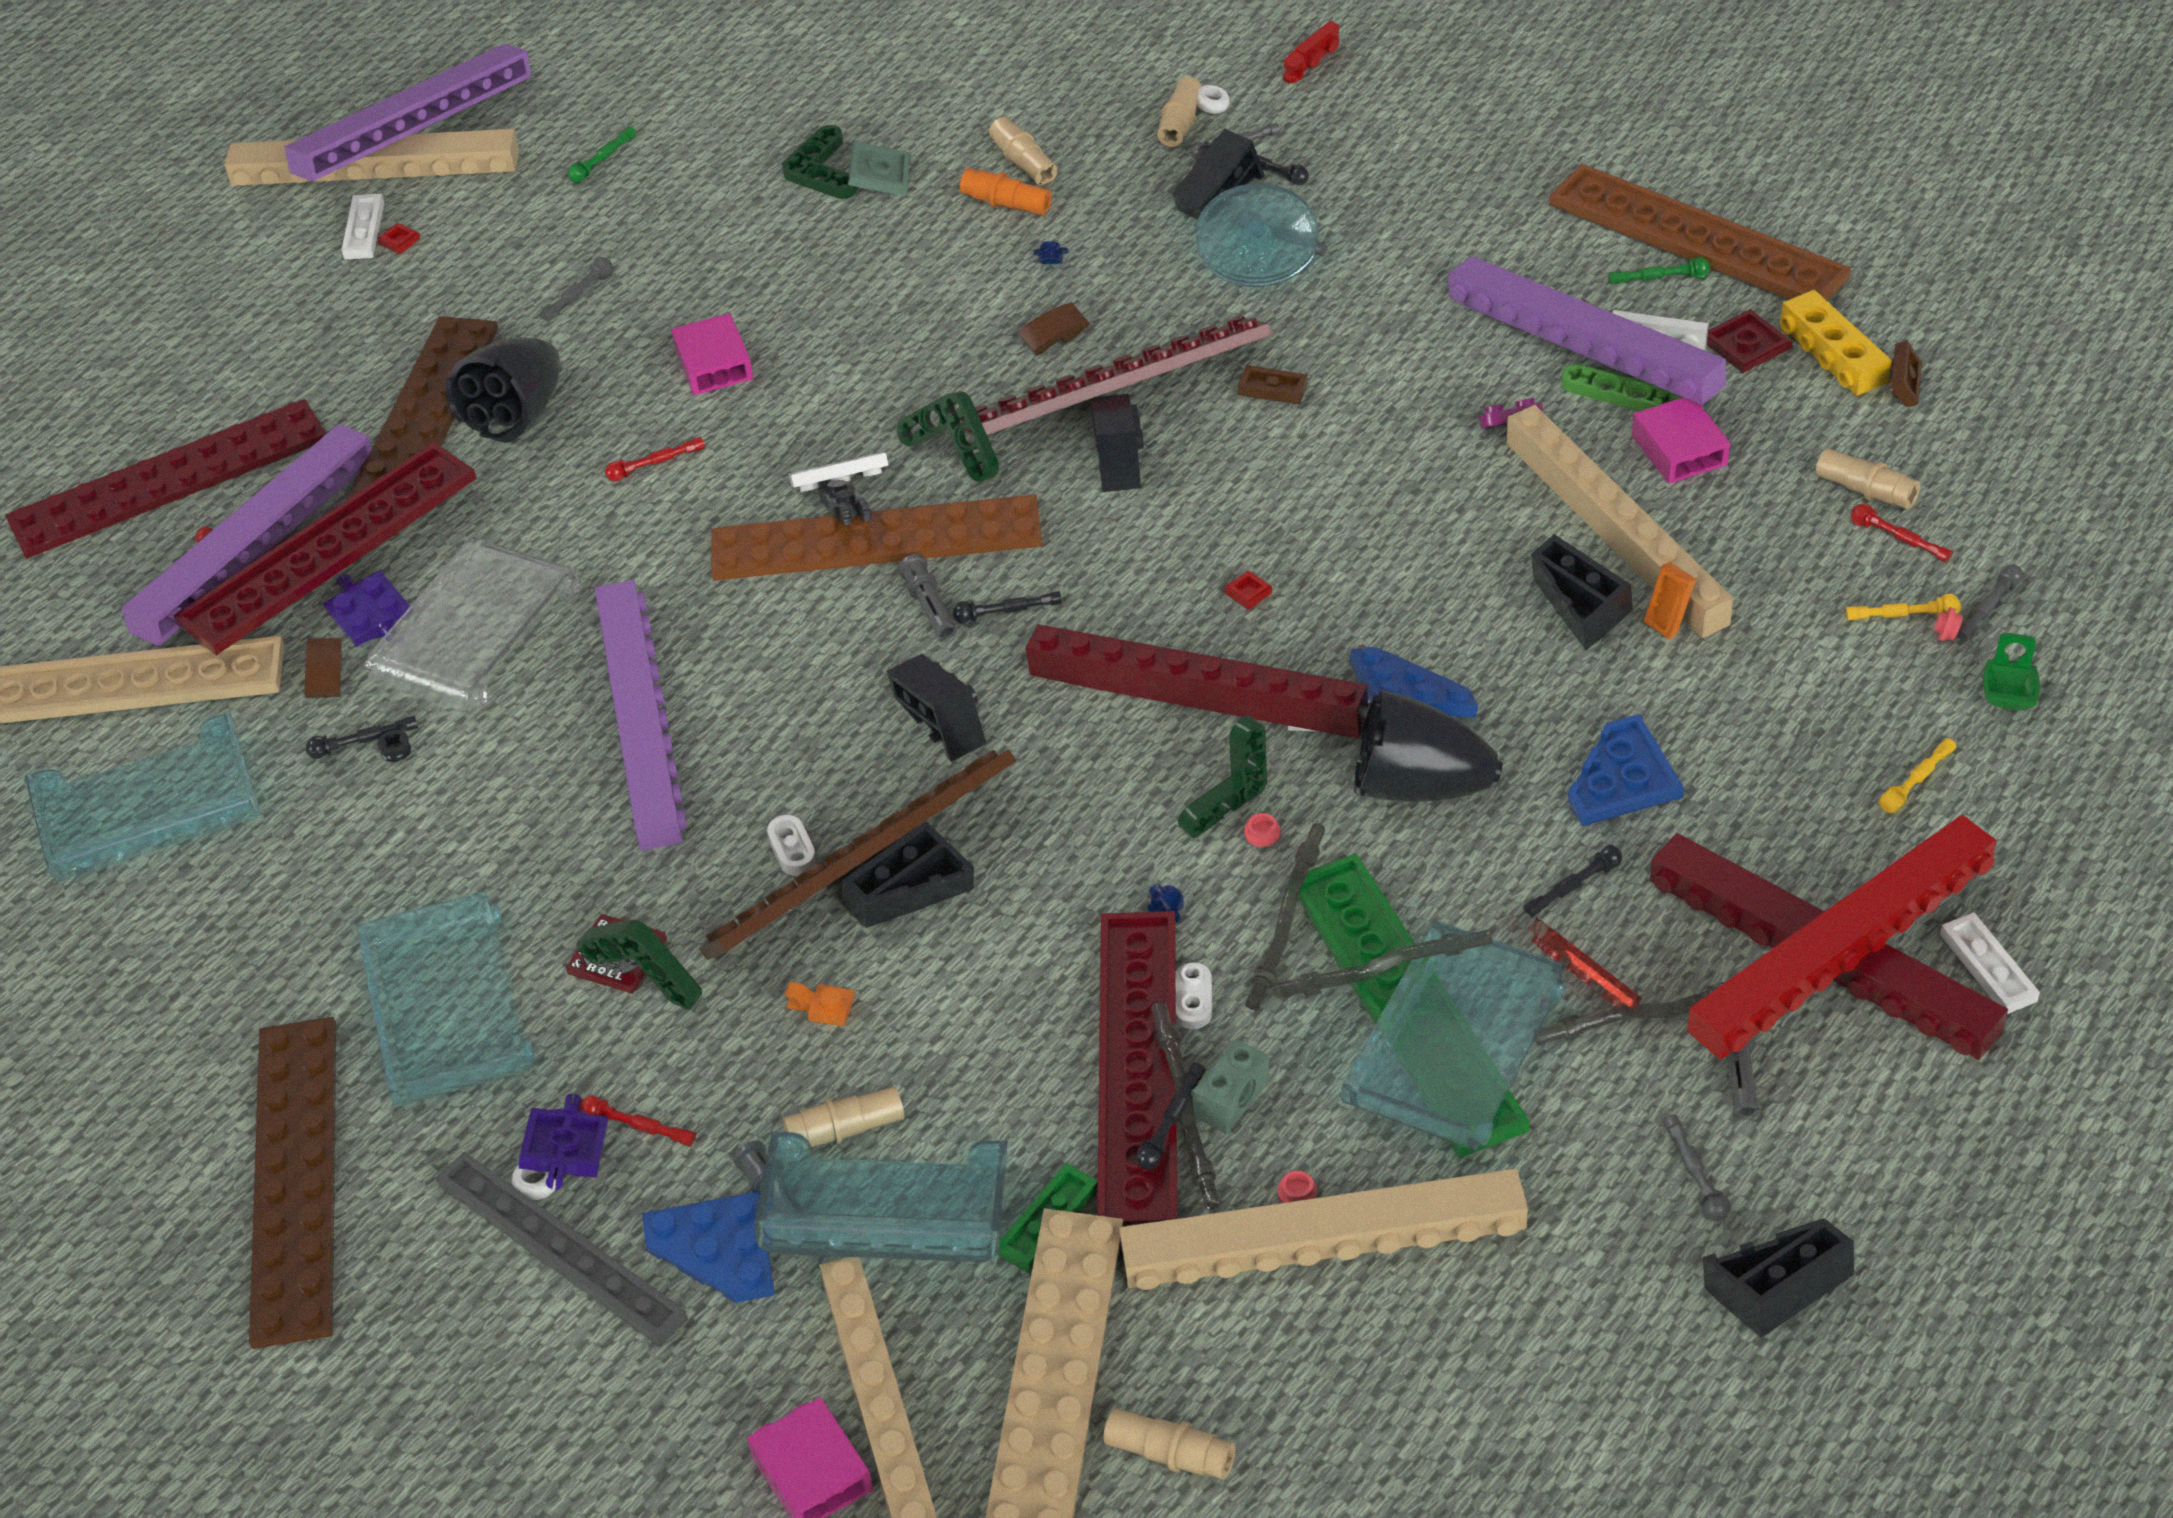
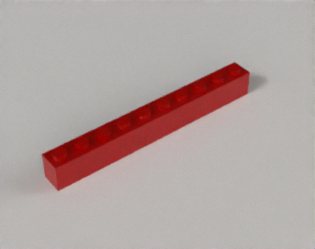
[1687,814,1997,1060]

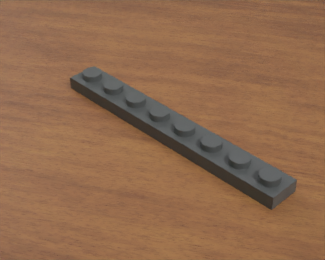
[436,1152,688,1347]

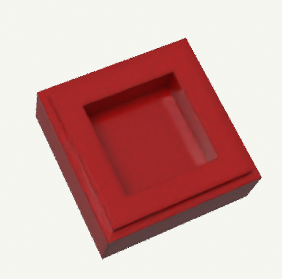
[377,223,420,254]
[1224,570,1272,610]

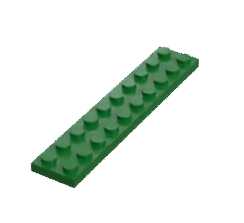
[1290,853,1530,1159]

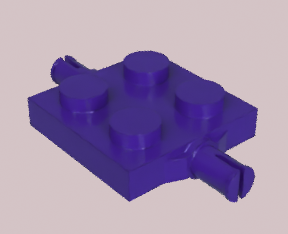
[323,570,414,647]
[518,1093,608,1190]

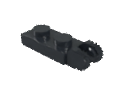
[818,480,871,526]

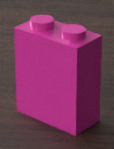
[671,313,753,395]
[1632,397,1730,484]
[747,1397,873,1518]

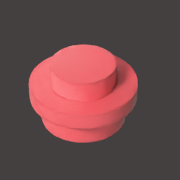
[1933,607,1963,642]
[1244,813,1281,847]
[1278,1171,1317,1203]

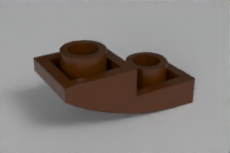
[1017,302,1090,356]
[305,638,342,698]

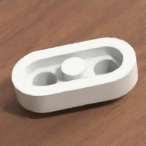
[767,815,816,876]
[1176,963,1212,1029]

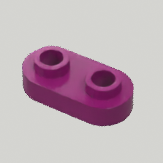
[1479,398,1544,429]

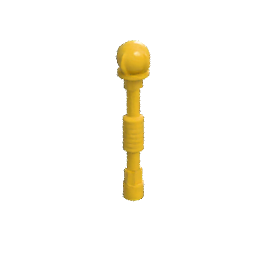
[1846,594,1961,620]
[1878,738,1956,813]

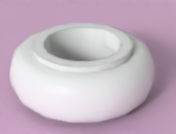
[1197,85,1230,114]
[511,1165,556,1201]

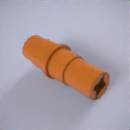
[960,168,1052,216]

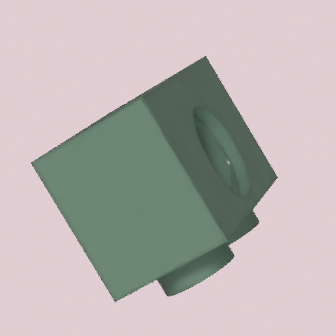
[1192,1039,1269,1134]

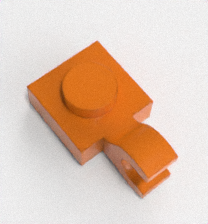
[785,982,855,1026]

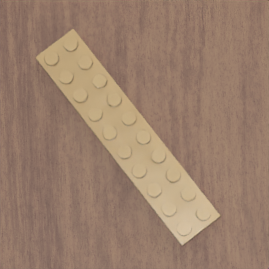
[0,635,284,724]
[985,1209,1123,1518]

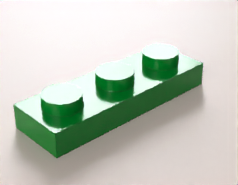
[996,1163,1098,1273]

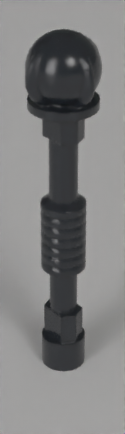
[1258,155,1309,185]
[953,591,1062,625]
[306,715,418,759]
[1523,845,1622,917]
[1136,1062,1206,1170]

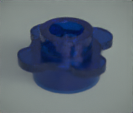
[1033,241,1068,264]
[1147,884,1184,923]

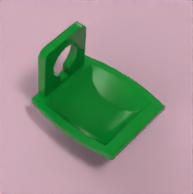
[1983,633,2040,710]

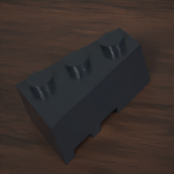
[1172,128,1265,224]
[1091,394,1144,492]
[1531,534,1633,650]
[887,654,987,762]
[842,821,974,928]
[1703,1218,1854,1338]

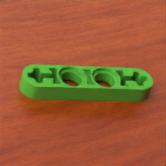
[1562,364,1683,411]

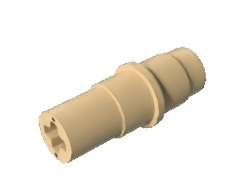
[1157,77,1201,147]
[989,117,1058,186]
[1816,448,1920,509]
[782,1087,904,1151]
[1104,1408,1236,1480]

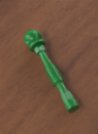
[568,126,636,183]
[1609,256,1710,284]

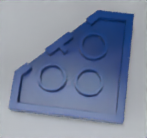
[1349,647,1478,717]
[1568,714,1684,826]
[642,1191,775,1303]

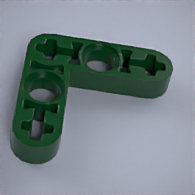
[782,125,857,199]
[897,391,999,482]
[1178,715,1267,838]
[576,920,702,1010]

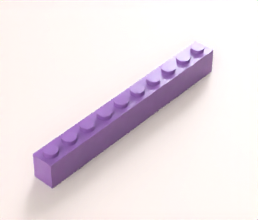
[284,44,531,182]
[1448,256,1726,405]
[122,424,372,646]
[595,580,688,851]

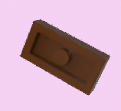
[1889,340,1922,407]
[1238,365,1308,405]

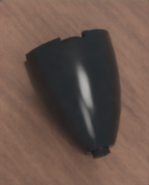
[446,337,560,443]
[1353,689,1503,802]

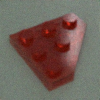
[1527,917,1642,1010]

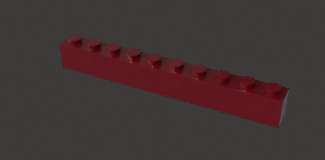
[1025,624,1369,739]
[1650,833,2008,1060]

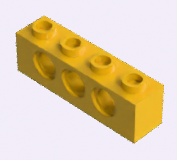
[1780,290,1892,396]

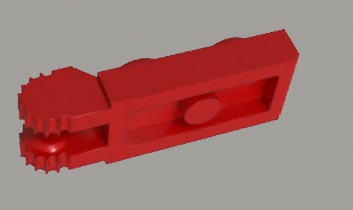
[1283,21,1340,84]

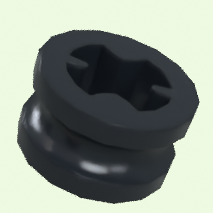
[377,730,411,762]

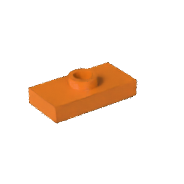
[1643,562,1696,639]

